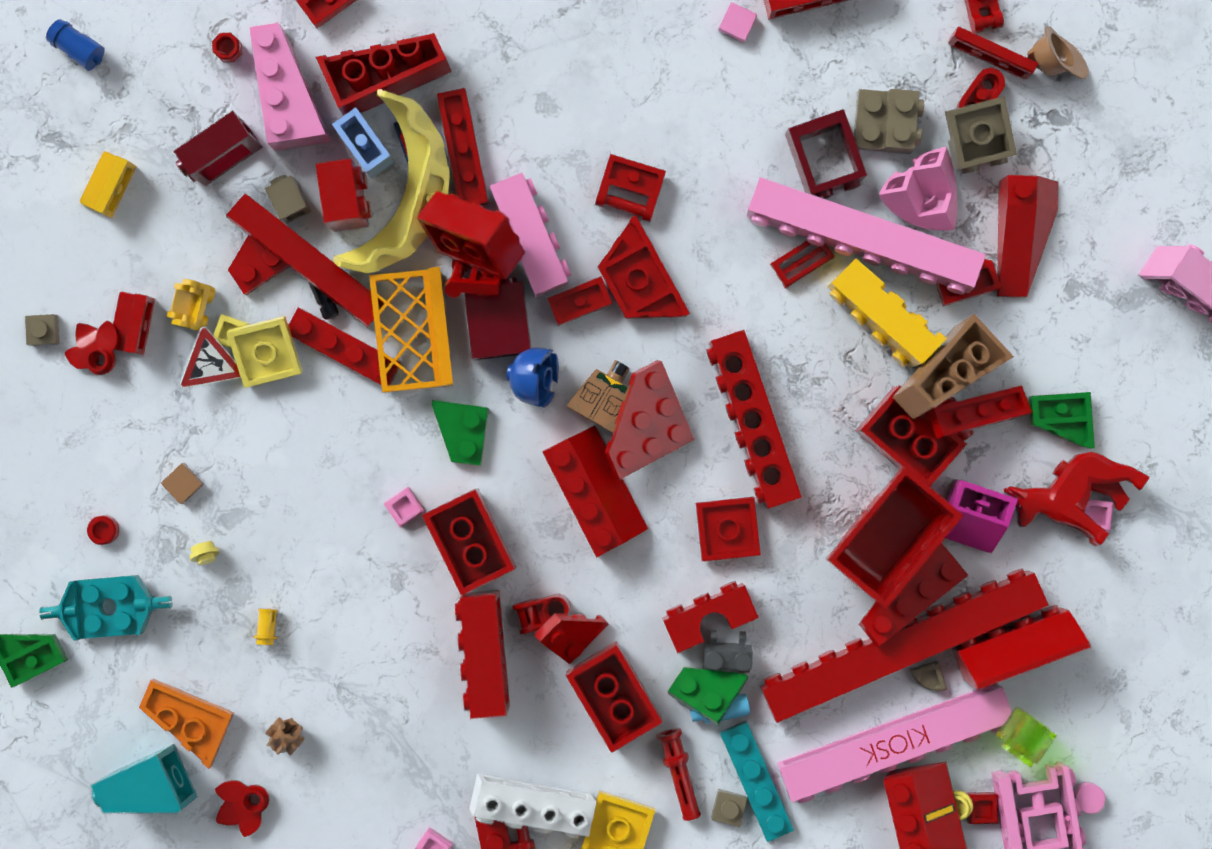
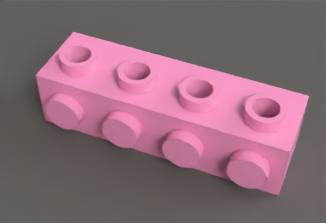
[490,173,571,298]

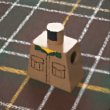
[567,360,630,433]

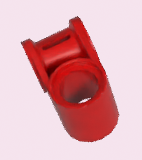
[512,594,571,634]

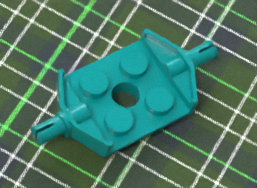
[39,575,173,641]

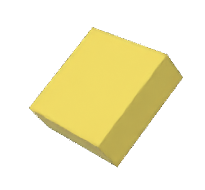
[213,314,250,348]

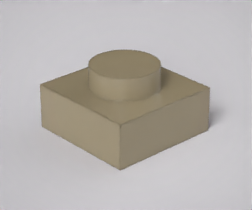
[25,314,60,346]
[711,789,747,827]

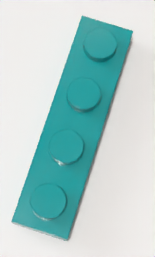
[720,720,794,842]

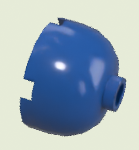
[506,348,559,408]

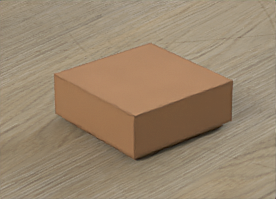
[161,463,204,504]

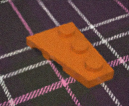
[139,679,234,769]

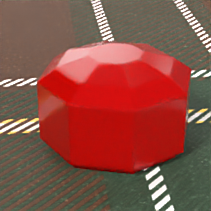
[212,32,242,63]

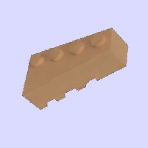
[893,314,1014,419]

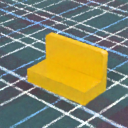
[80,151,137,218]

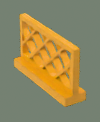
[369,267,453,393]

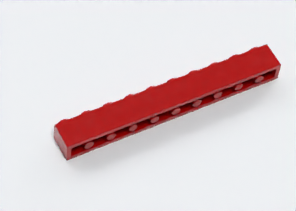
[760,568,1049,723]

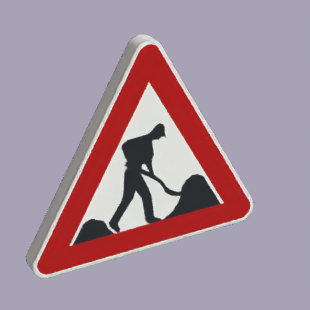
[179,327,241,388]

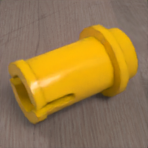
[253,608,278,645]

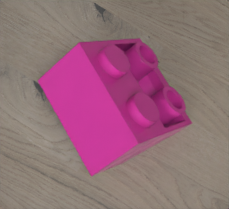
[946,479,1018,554]

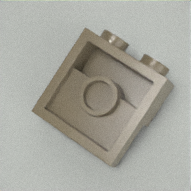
[854,89,924,154]
[945,97,1017,174]

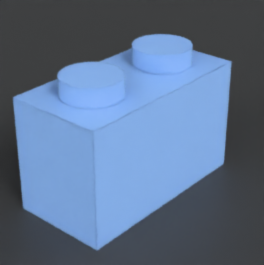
[332,108,395,179]

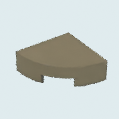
[909,660,948,691]

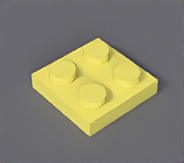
[226,316,303,388]

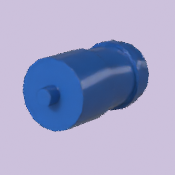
[46,19,105,71]

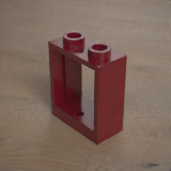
[785,109,867,199]
[173,111,263,186]

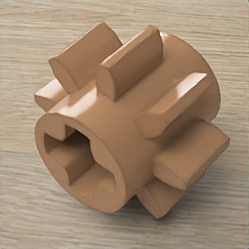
[265,717,304,755]

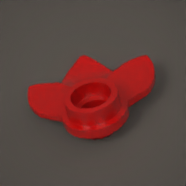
[64,321,118,375]
[215,780,270,837]

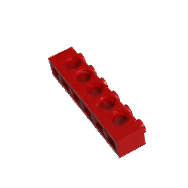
[706,330,802,509]

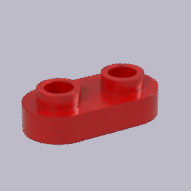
[957,68,1005,108]

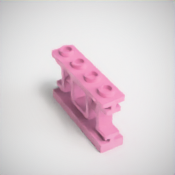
[991,762,1086,849]

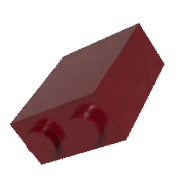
[464,278,532,361]

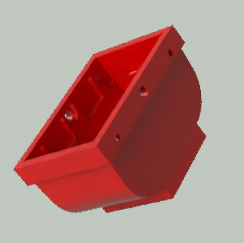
[826,466,964,609]

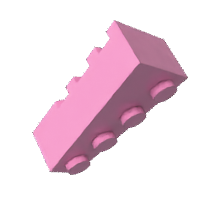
[249,23,332,151]

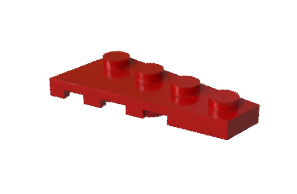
[859,543,968,648]

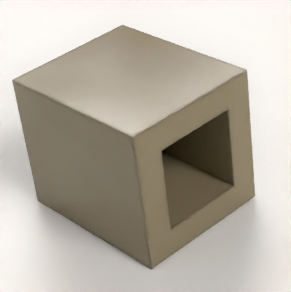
[265,175,312,224]

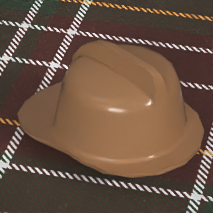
[1027,26,1089,79]

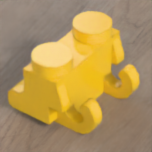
[166,278,215,331]

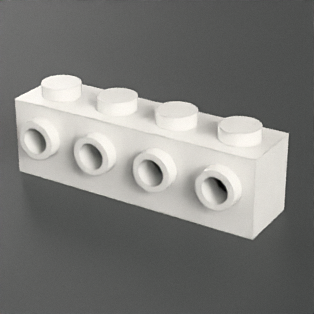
[469,773,597,839]

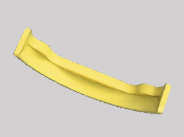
[333,89,450,274]

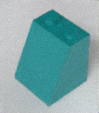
[90,744,198,813]

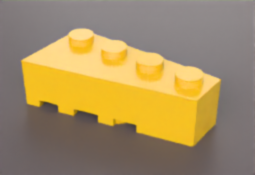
[827,259,947,368]

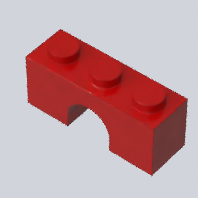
[662,581,759,653]

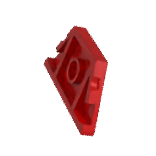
[597,215,690,319]

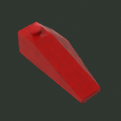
[997,175,1058,298]

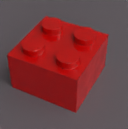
[315,158,372,232]

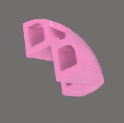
[879,147,957,230]

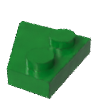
[1029,392,1095,449]
[432,400,489,466]
[0,634,68,688]
[668,667,748,726]

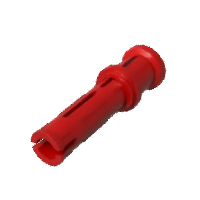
[656,728,701,821]

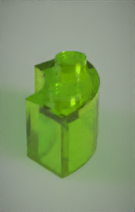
[996,706,1057,767]

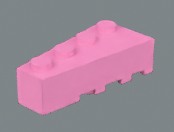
[1139,244,1212,322]

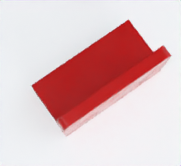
[113,292,155,355]

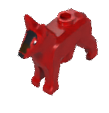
[1003,452,1150,546]

